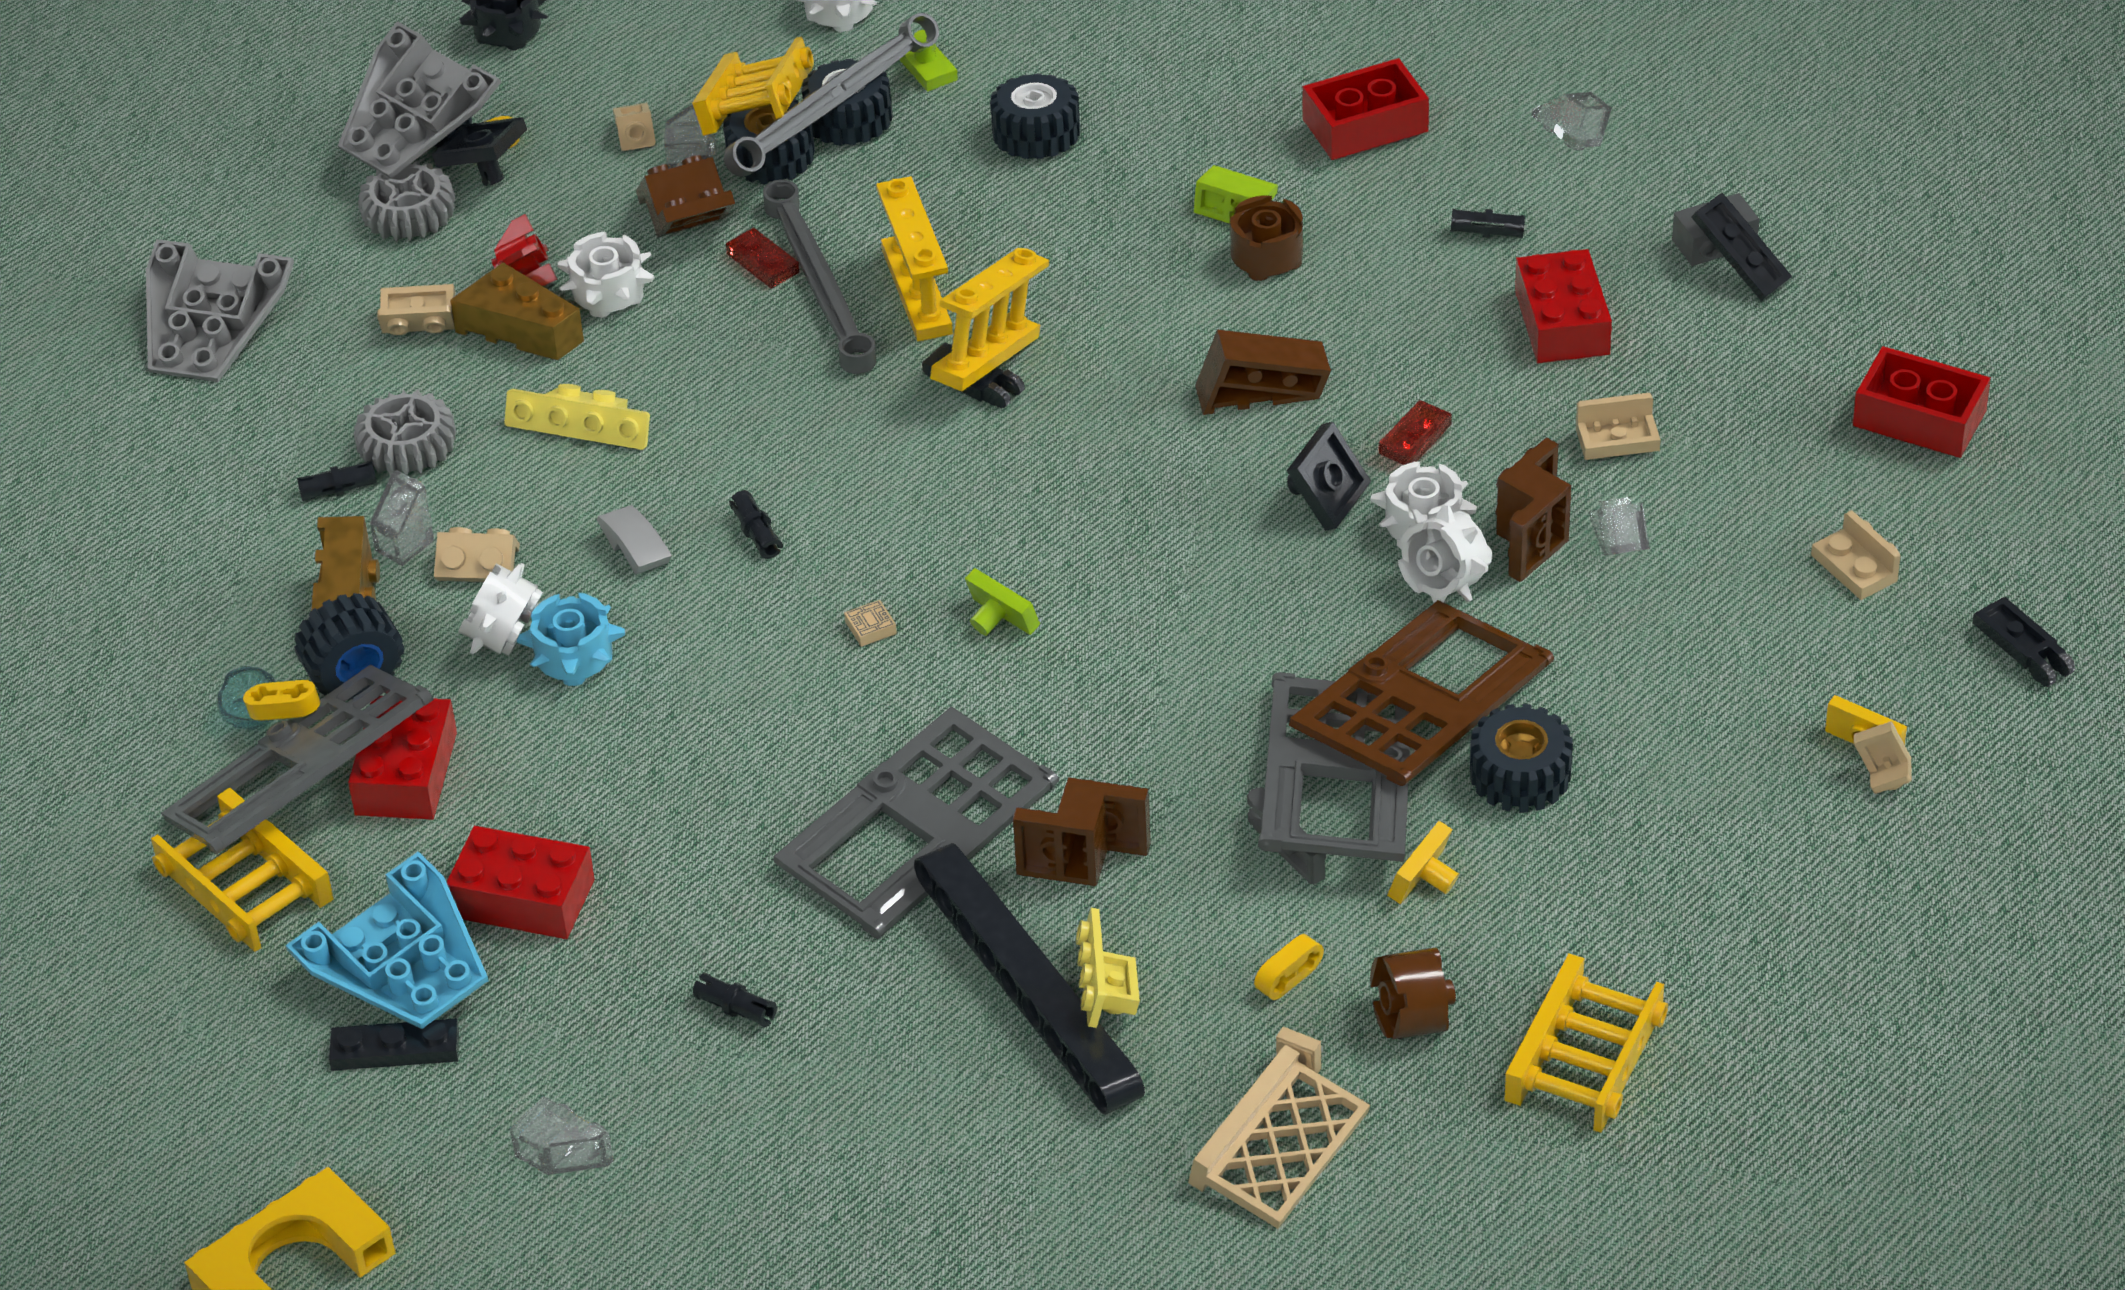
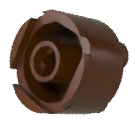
[1230,195,1303,281]
[1370,947,1456,1040]

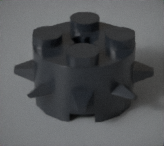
[459,0,548,50]

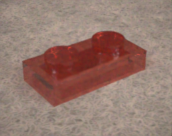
[725,227,800,289]
[1379,400,1452,465]

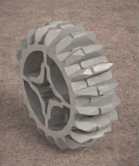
[358,160,456,241]
[354,390,456,477]

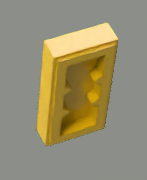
[1825,695,1907,745]

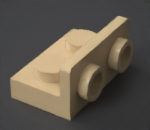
[1811,510,1900,600]

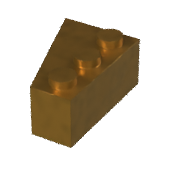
[450,263,584,360]
[311,516,380,611]

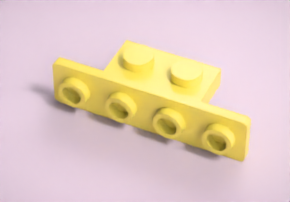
[504,384,650,450]
[1076,907,1140,1028]

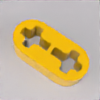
[243,680,320,721]
[1254,934,1324,1000]

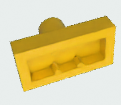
[1387,821,1459,904]

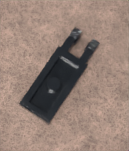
[922,342,1025,408]
[1972,597,2076,687]

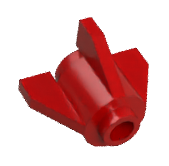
[491,214,558,286]

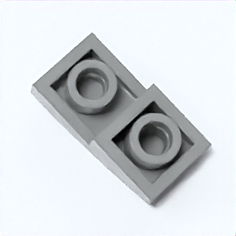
[597,505,672,575]

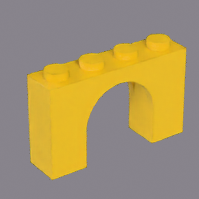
[184,1167,396,1290]

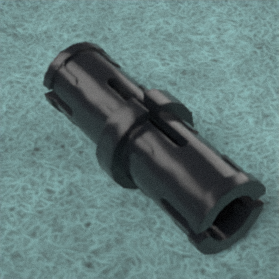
[1450,209,1525,238]
[297,460,377,501]
[729,490,783,559]
[693,973,777,1027]

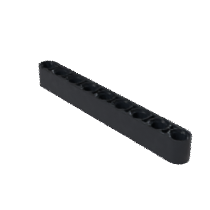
[914,843,1145,1115]

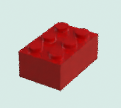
[1302,58,1429,160]
[1515,249,1612,364]
[1852,346,1991,458]
[348,696,457,820]
[446,825,595,940]

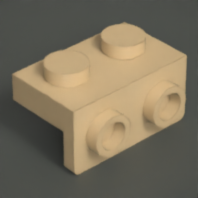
[377,284,455,335]
[1576,393,1661,460]
[434,527,520,582]

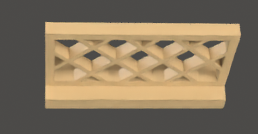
[1188,1044,1370,1229]

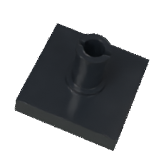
[432,117,528,186]
[1287,422,1371,531]

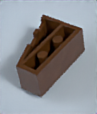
[1195,329,1331,415]

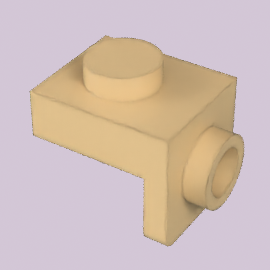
[1854,721,1912,794]

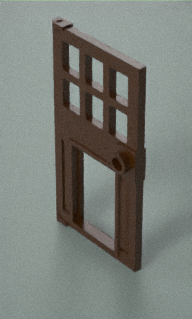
[1289,600,1554,786]

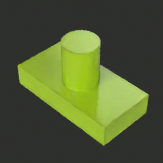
[900,30,958,92]
[965,568,1040,636]

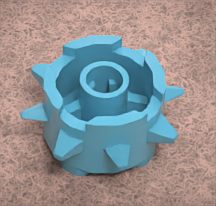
[517,593,625,686]

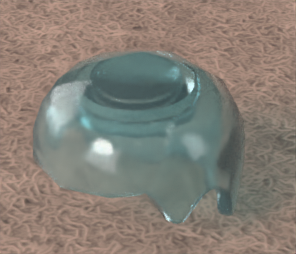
[217,666,275,730]

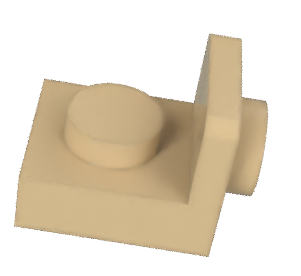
[613,103,656,151]

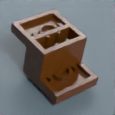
[636,155,735,238]
[1495,437,1571,583]
[1013,777,1151,886]

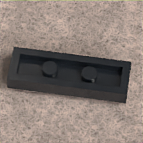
[1691,192,1792,302]
[329,1018,459,1071]

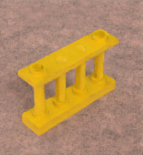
[692,37,814,136]
[876,176,953,342]
[930,248,1050,392]
[151,787,334,952]
[1504,953,1669,1133]

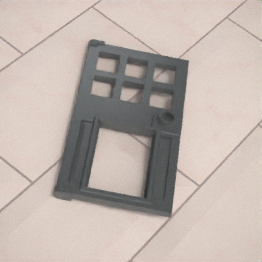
[161,665,433,855]
[1258,672,1411,862]
[774,706,1059,939]

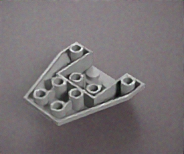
[338,21,501,178]
[146,239,294,382]

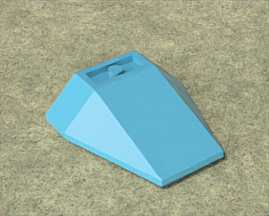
[286,852,488,1029]

